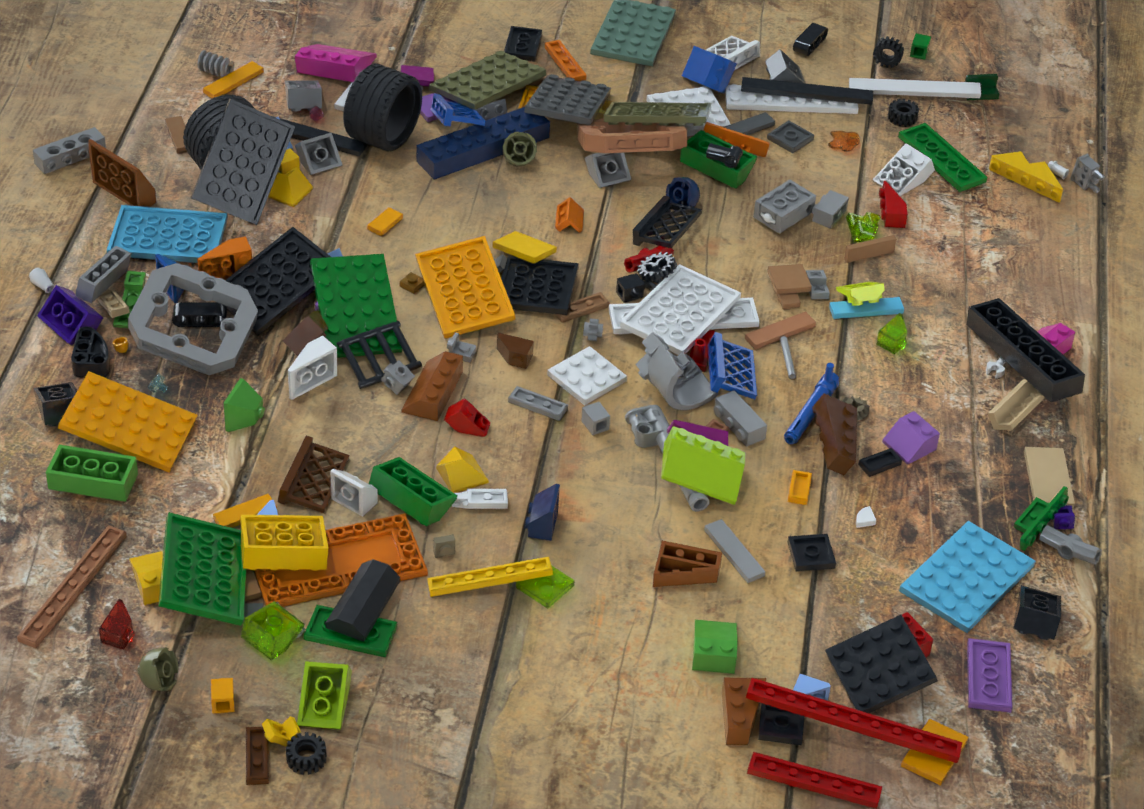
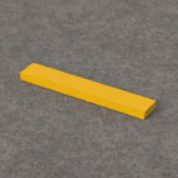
[427,557,553,597]

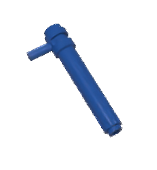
[784,363,839,445]

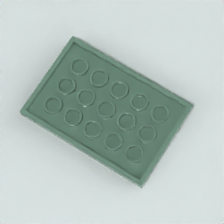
[590,0,676,67]

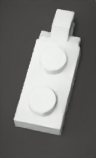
[452,489,508,509]

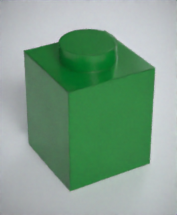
[910,33,931,60]

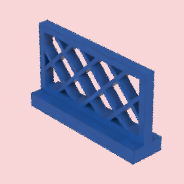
[431,93,485,126]
[708,332,757,400]

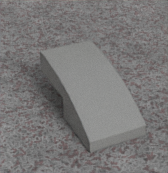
[806,270,830,299]

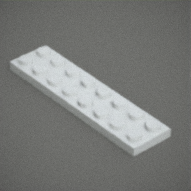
[725,84,859,114]
[609,297,759,334]

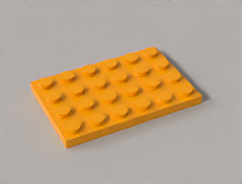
[415,236,516,339]
[58,371,198,473]

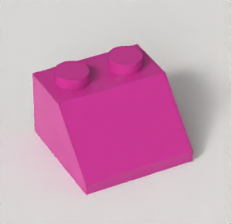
[1037,323,1075,354]

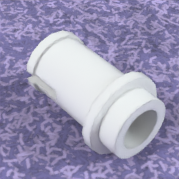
[1048,161,1069,179]

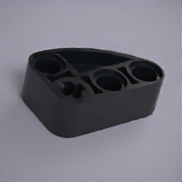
[71,326,110,378]

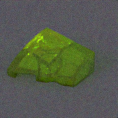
[846,212,881,243]

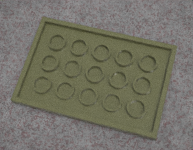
[429,51,546,110]
[604,102,711,126]

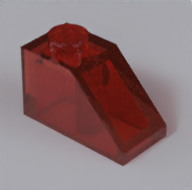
[99,599,135,650]

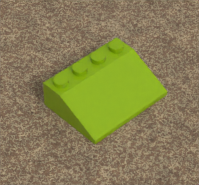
[661,426,745,505]

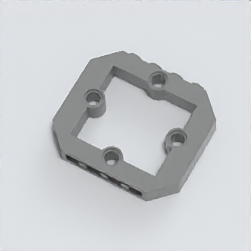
[128,263,258,375]

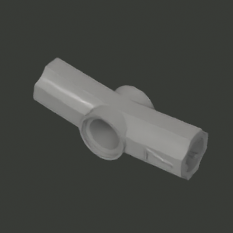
[1039,525,1102,565]

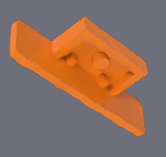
[703,122,770,157]

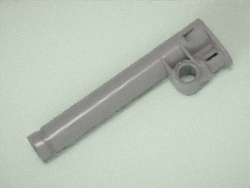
[625,405,709,512]

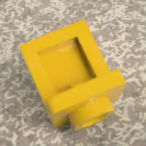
[262,716,301,747]

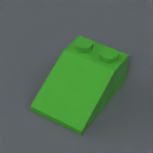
[692,619,737,674]

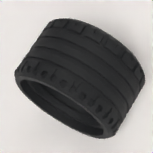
[343,63,422,152]
[183,95,255,170]

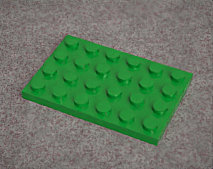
[310,253,403,358]
[158,512,246,626]

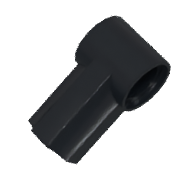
[706,143,743,168]

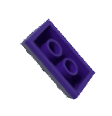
[37,285,103,345]

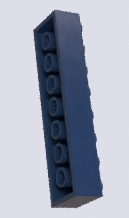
[416,107,550,180]

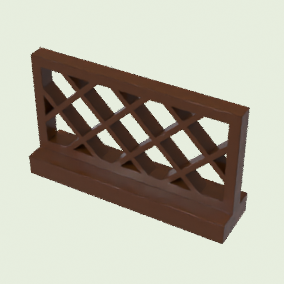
[277,435,350,513]

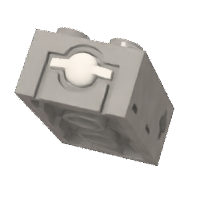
[753,180,816,234]

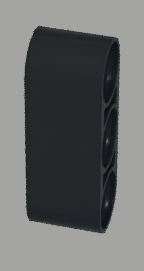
[793,22,828,56]
[172,302,227,327]

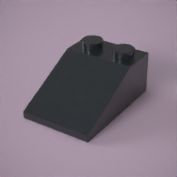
[33,382,77,427]
[1013,585,1061,640]

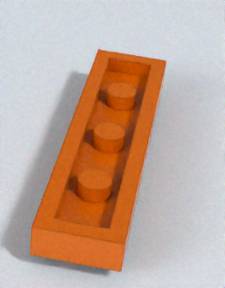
[545,40,587,81]

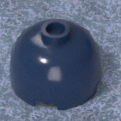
[666,177,700,211]

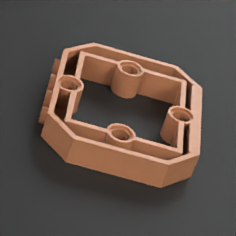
[577,119,687,153]

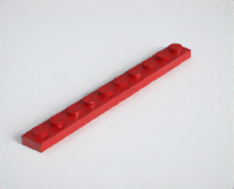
[746,677,962,763]

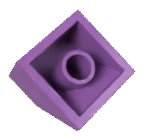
[882,411,940,464]

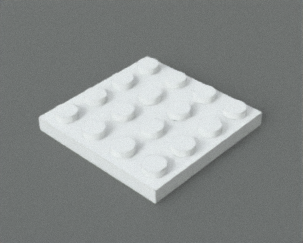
[646,86,731,136]

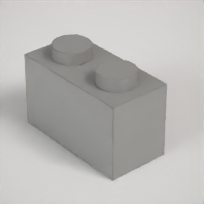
[812,190,849,229]

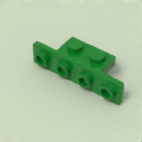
[1014,486,1069,551]

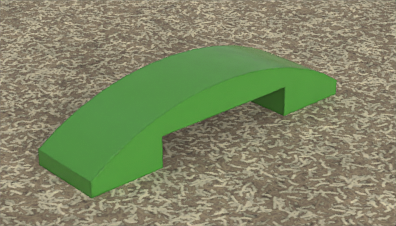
[113,271,146,328]

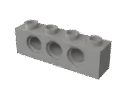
[33,127,106,174]

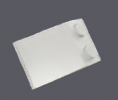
[288,336,337,400]

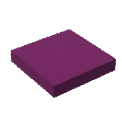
[400,65,434,86]

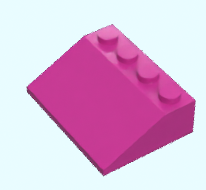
[295,44,377,82]

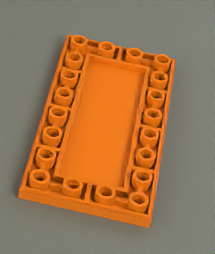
[253,513,428,608]

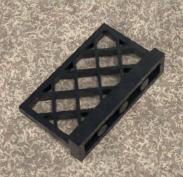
[632,196,702,248]

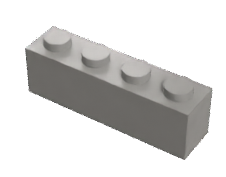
[75,246,132,303]

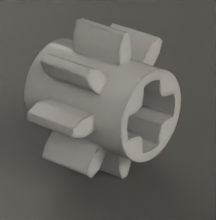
[583,318,603,341]

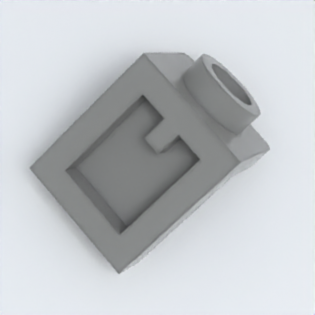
[447,333,476,363]

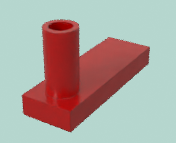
[689,330,715,372]

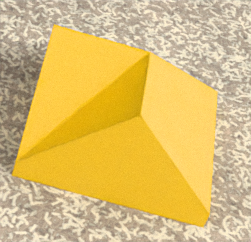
[268,167,313,207]
[436,446,489,493]

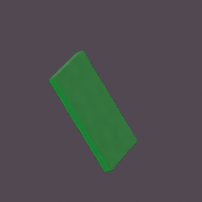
[304,605,397,657]

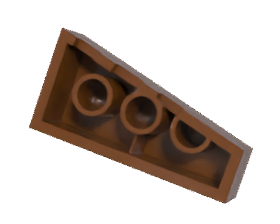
[812,393,857,476]

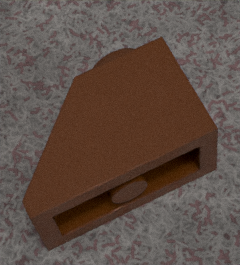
[497,332,534,369]

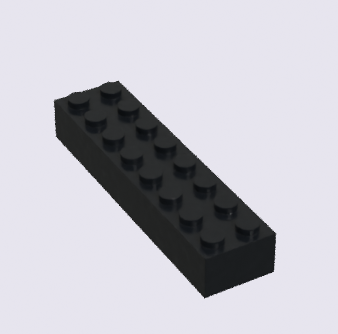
[966,298,1085,402]

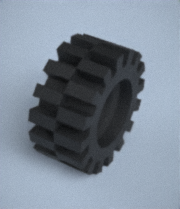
[873,36,904,68]
[888,99,919,127]
[286,732,327,775]

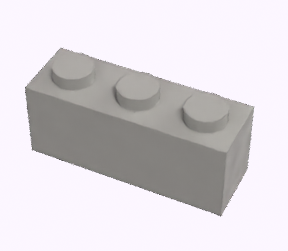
[714,391,767,447]

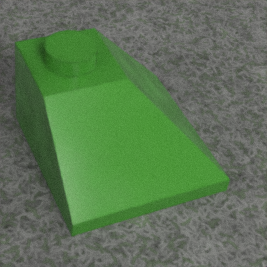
[224,378,265,432]

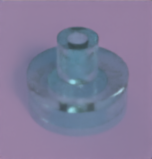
[148,373,168,393]

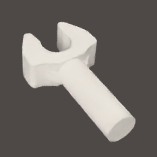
[986,357,1006,378]

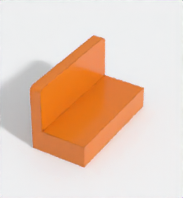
[555,197,584,233]

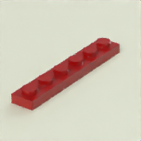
[747,752,883,809]

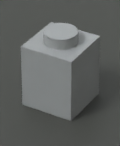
[581,402,610,435]

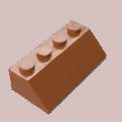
[401,351,463,421]

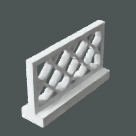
[706,36,760,70]

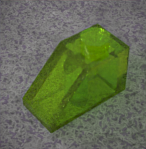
[876,313,907,354]

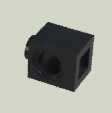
[616,273,646,303]

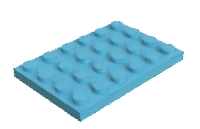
[106,205,228,263]
[899,521,1036,633]

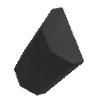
[326,559,400,642]

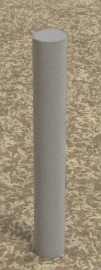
[780,336,796,379]

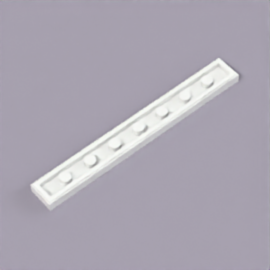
[849,78,981,98]

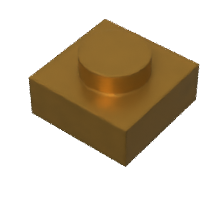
[400,272,425,294]

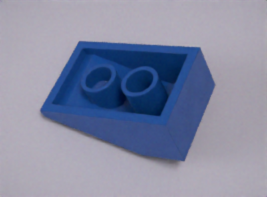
[682,46,737,94]

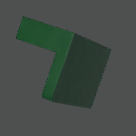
[965,74,999,100]

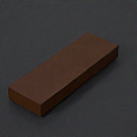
[246,727,269,785]

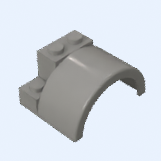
[636,332,718,410]

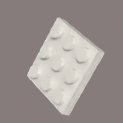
[547,346,627,406]

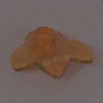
[828,131,860,152]

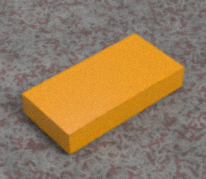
[367,207,403,236]
[787,470,812,505]

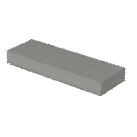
[508,386,568,421]

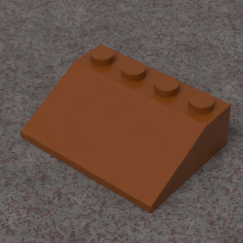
[88,139,156,207]

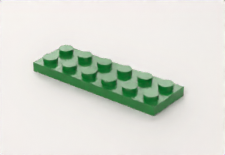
[898,123,988,192]

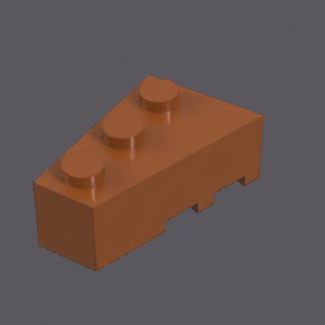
[653,540,722,587]
[722,677,767,745]

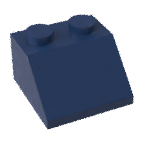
[525,484,560,541]

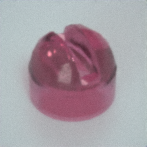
[310,106,324,121]

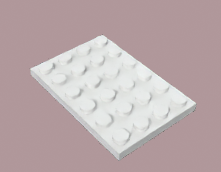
[620,264,741,355]

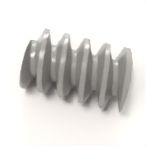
[198,50,234,77]

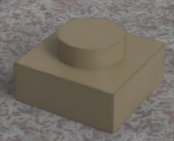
[433,534,455,558]

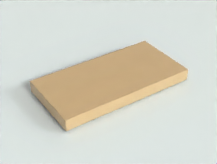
[1024,447,1075,508]

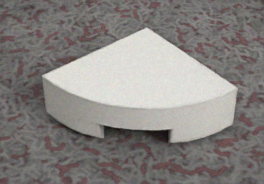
[856,506,876,528]

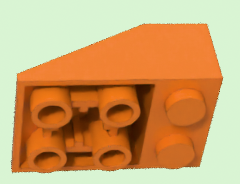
[197,236,252,280]

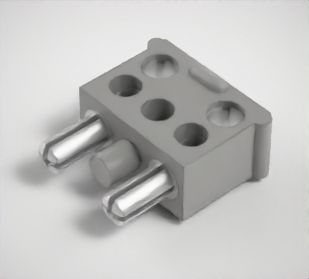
[1070,153,1104,193]

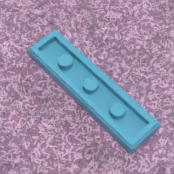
[829,297,904,319]

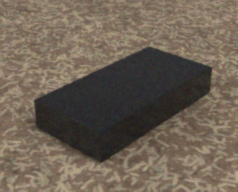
[858,448,902,477]

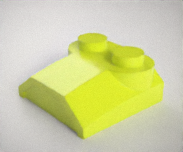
[836,281,885,306]

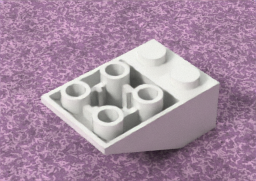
[873,144,935,196]

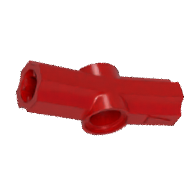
[624,246,674,273]

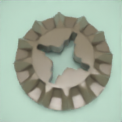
[843,396,870,420]

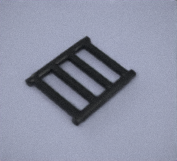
[337,321,422,389]

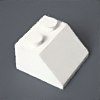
[330,469,378,517]

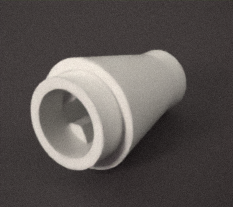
[29,268,55,293]

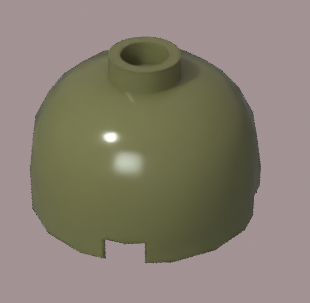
[503,132,537,167]
[137,647,179,691]

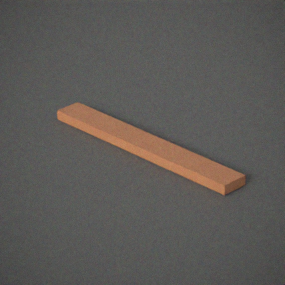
[17,525,127,648]

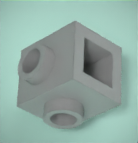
[381,360,415,395]

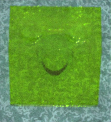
[241,601,305,660]

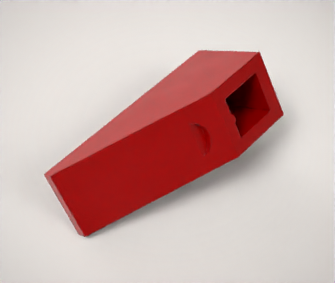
[879,181,908,228]

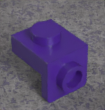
[1053,505,1075,530]

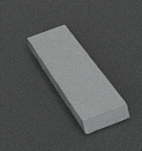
[704,519,765,583]

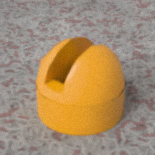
[112,337,129,353]

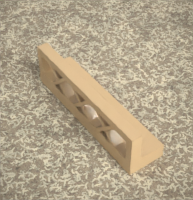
[988,378,1045,430]

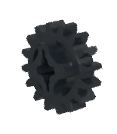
[637,252,677,282]

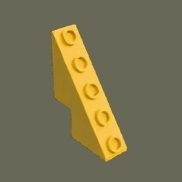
[989,151,1063,203]

